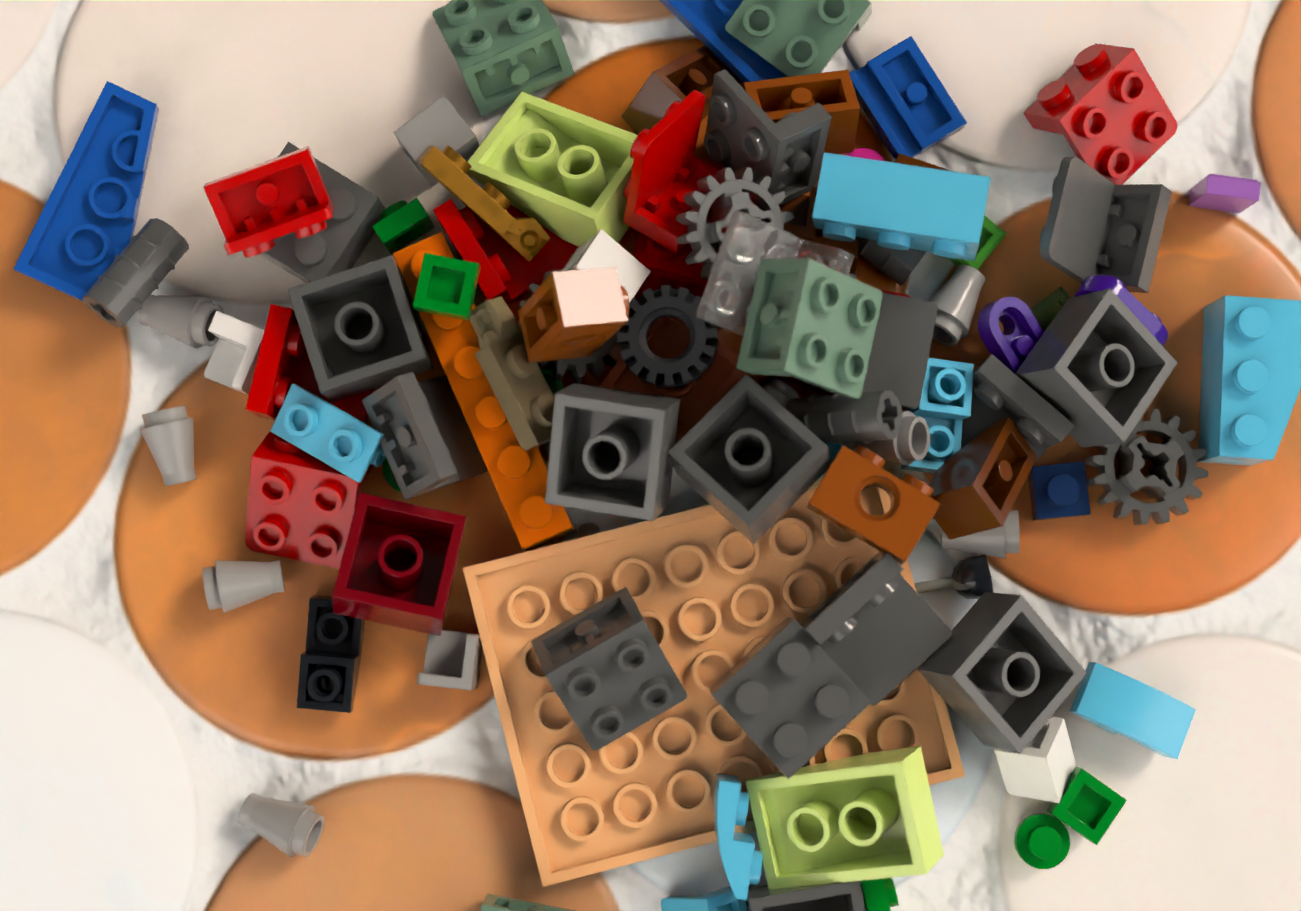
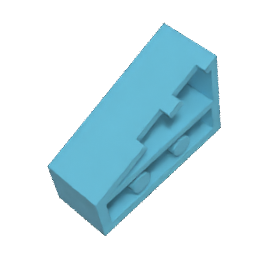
[812,152,991,262]
[1198,295,1301,466]

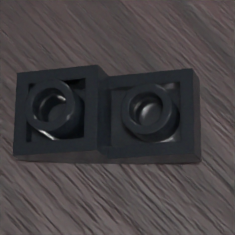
[297,595,365,713]

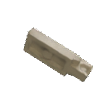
[470,297,555,451]

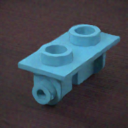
[270,383,386,483]

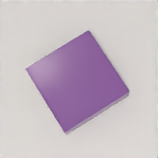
[1189,174,1261,213]

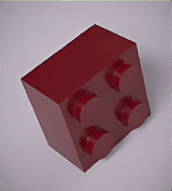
[332,492,467,636]

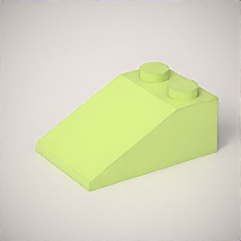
[466,92,638,247]
[746,746,944,889]

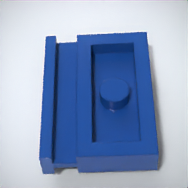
[849,36,967,159]

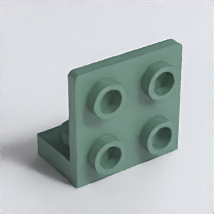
[432,0,574,116]
[725,0,872,77]
[736,258,883,399]

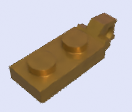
[417,145,550,262]

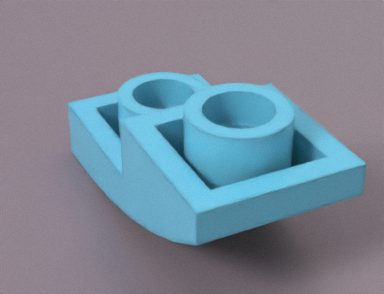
[901,358,974,474]
[1070,662,1196,759]
[714,773,763,900]

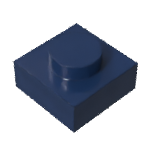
[1028,462,1091,521]

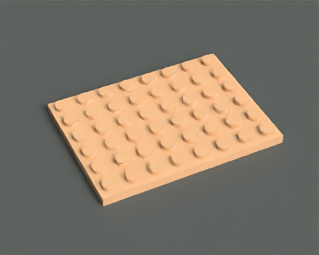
[463,467,965,887]

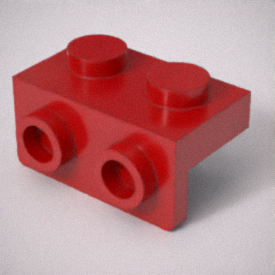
[203,146,334,257]

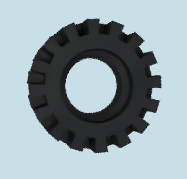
[617,285,719,389]

